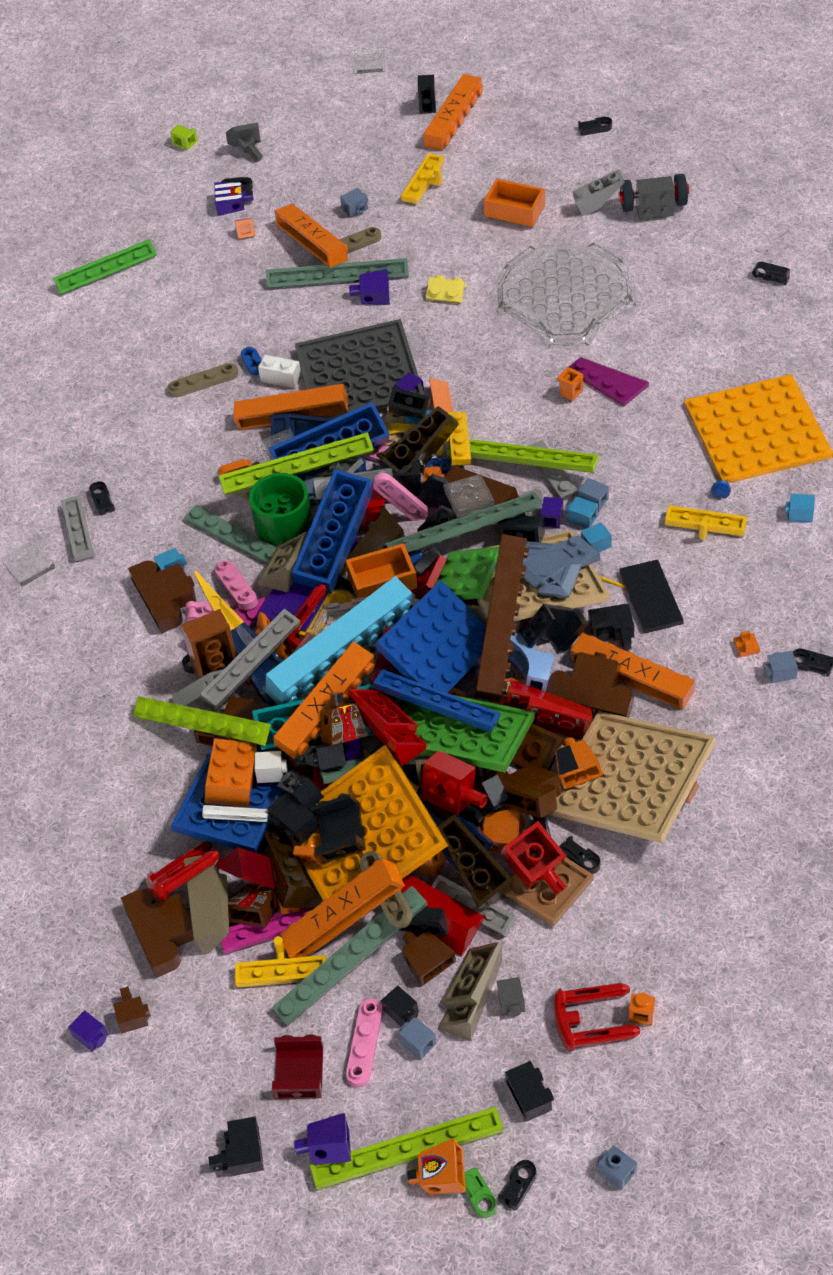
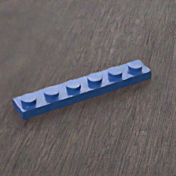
[373,669,501,733]

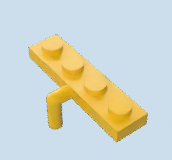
[401,153,444,204]
[436,411,471,465]
[665,505,748,540]
[235,936,327,988]

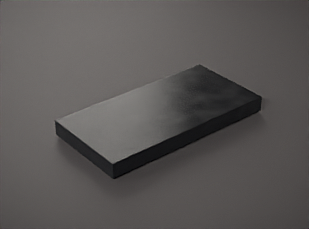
[619,559,684,634]

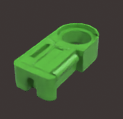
[465,1167,497,1218]

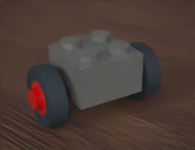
[618,174,689,220]

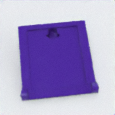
[255,583,327,632]

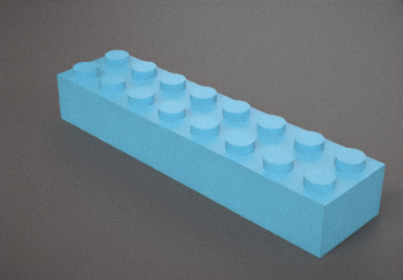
[266,576,412,705]

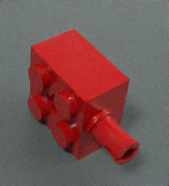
[421,751,488,815]
[500,821,567,895]

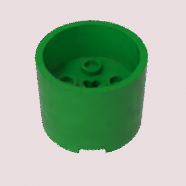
[249,473,313,546]

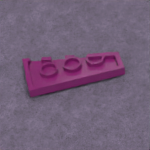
[569,357,649,407]

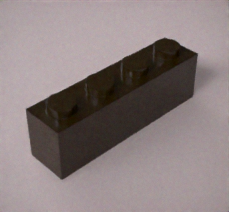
[376,406,459,473]
[337,506,405,593]
[438,815,513,909]
[258,830,323,908]

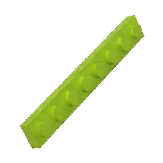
[219,432,374,496]
[447,439,599,473]
[133,696,271,746]
[310,1106,504,1190]

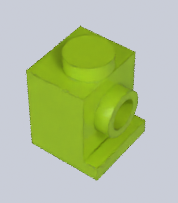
[170,125,198,150]

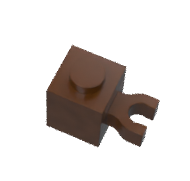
[113,986,151,1034]

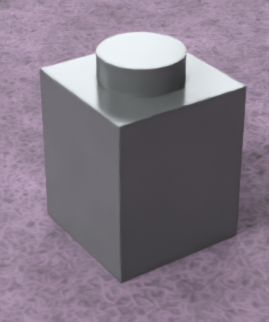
[496,977,525,1017]

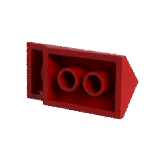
[503,679,592,739]
[348,689,428,767]
[400,874,485,956]

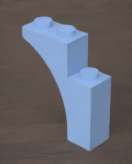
[508,633,555,692]

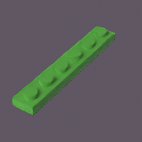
[53,239,157,295]

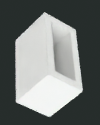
[258,355,301,389]

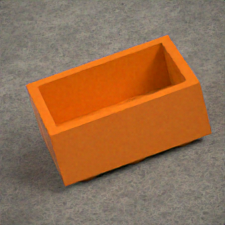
[484,178,545,227]
[346,543,418,603]
[205,738,257,808]

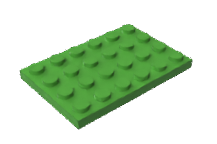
[382,695,535,772]

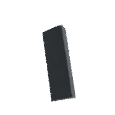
[381,907,448,936]

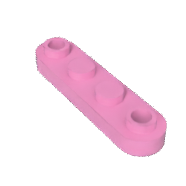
[373,473,428,521]
[215,561,258,610]
[346,999,383,1087]

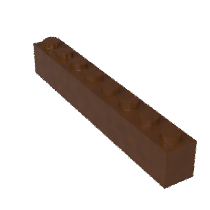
[474,534,529,701]

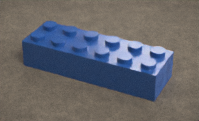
[268,402,390,481]
[292,469,374,594]

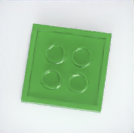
[434,547,499,600]

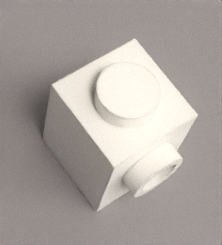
[255,751,287,783]

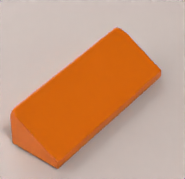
[429,378,453,412]

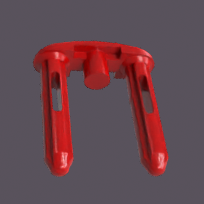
[285,584,356,651]
[146,841,220,900]
[554,983,640,1051]

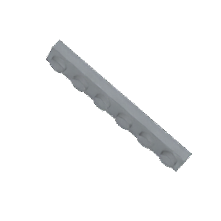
[200,609,300,709]

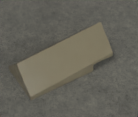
[257,530,309,592]
[184,855,229,954]
[438,942,502,1041]

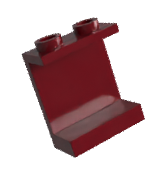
[272,1034,324,1099]

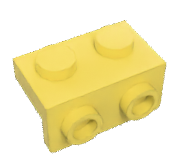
[426,275,467,303]

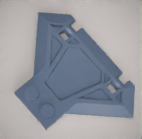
[523,535,600,598]

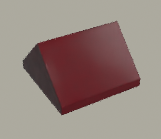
[215,847,276,889]

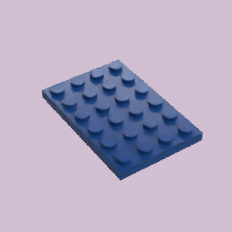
[373,580,486,693]
[171,737,290,853]

